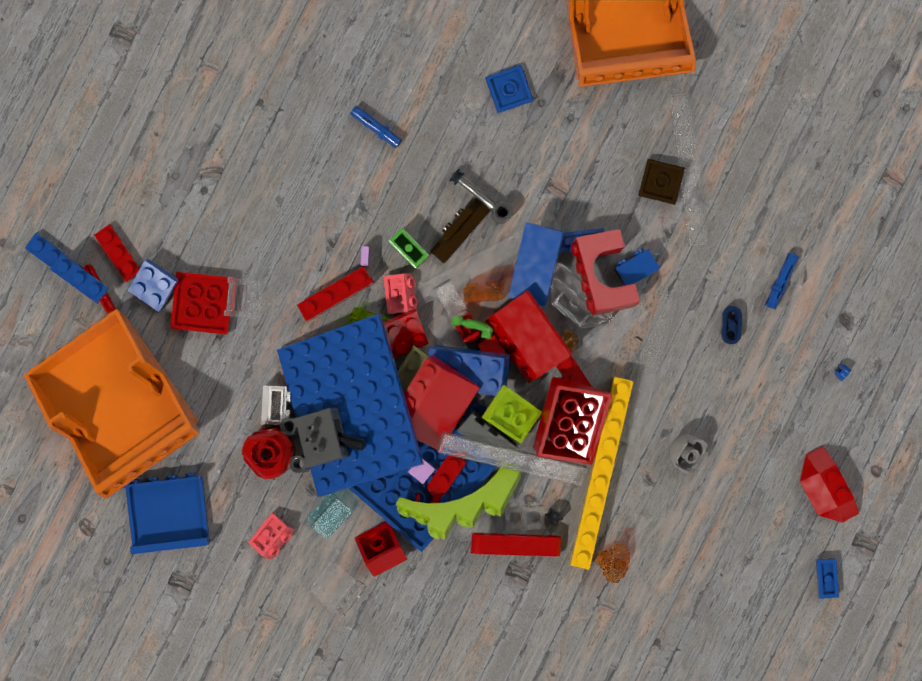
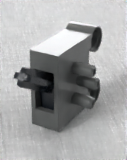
[280,408,367,473]

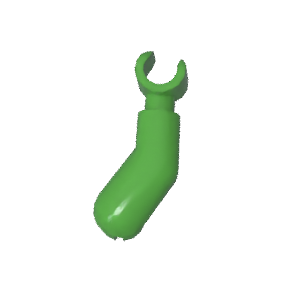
[451,316,493,339]

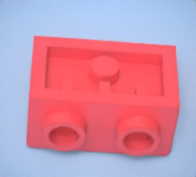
[383,273,417,314]
[248,513,295,560]

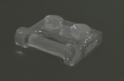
[224,277,262,319]

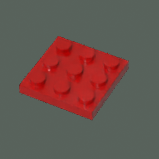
[170,271,234,335]

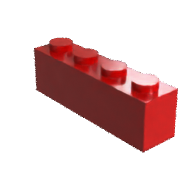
[297,266,374,322]

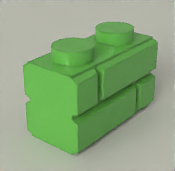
[389,228,429,269]

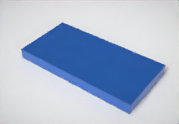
[508,222,564,307]

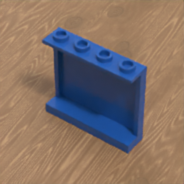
[123,472,210,554]

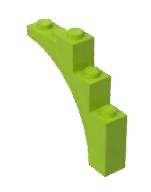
[396,463,521,540]

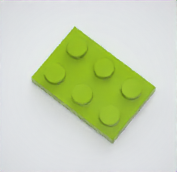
[482,385,542,444]

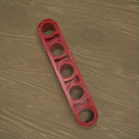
[470,533,562,557]

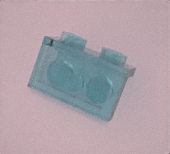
[307,493,353,540]

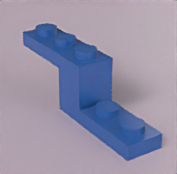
[25,233,109,304]

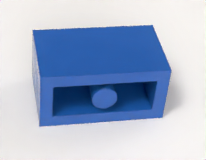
[614,248,660,286]

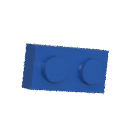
[816,558,839,599]

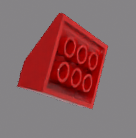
[485,291,573,384]
[404,355,480,451]
[533,377,612,465]

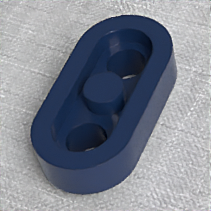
[721,306,742,344]

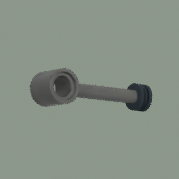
[449,169,512,224]

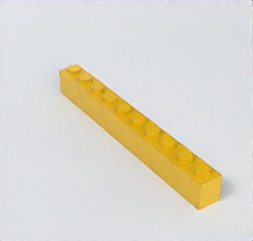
[569,377,633,570]

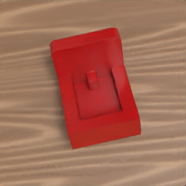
[455,312,481,343]

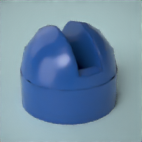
[834,364,851,381]

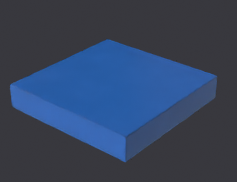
[485,65,534,114]

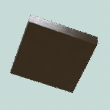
[638,159,685,205]

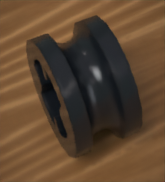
[545,508,564,526]

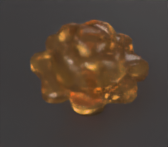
[562,329,579,351]

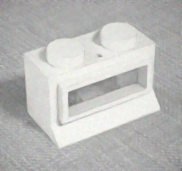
[261,386,291,425]

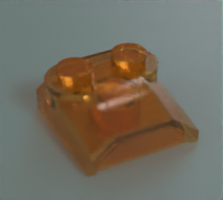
[463,281,503,304]

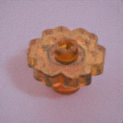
[596,543,630,583]

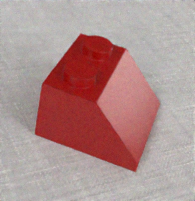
[355,521,408,577]

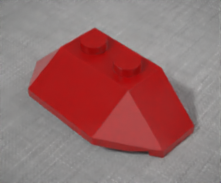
[799,446,859,523]

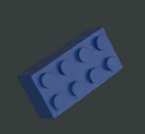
[429,345,510,396]

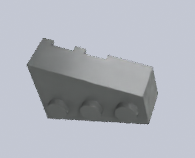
[457,407,517,465]

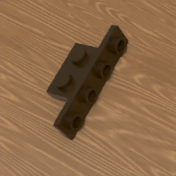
[430,198,491,263]

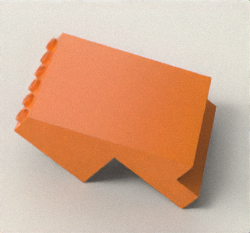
[566,0,696,87]
[24,309,200,499]

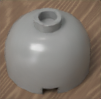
[669,434,708,474]

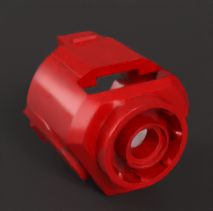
[242,427,296,479]

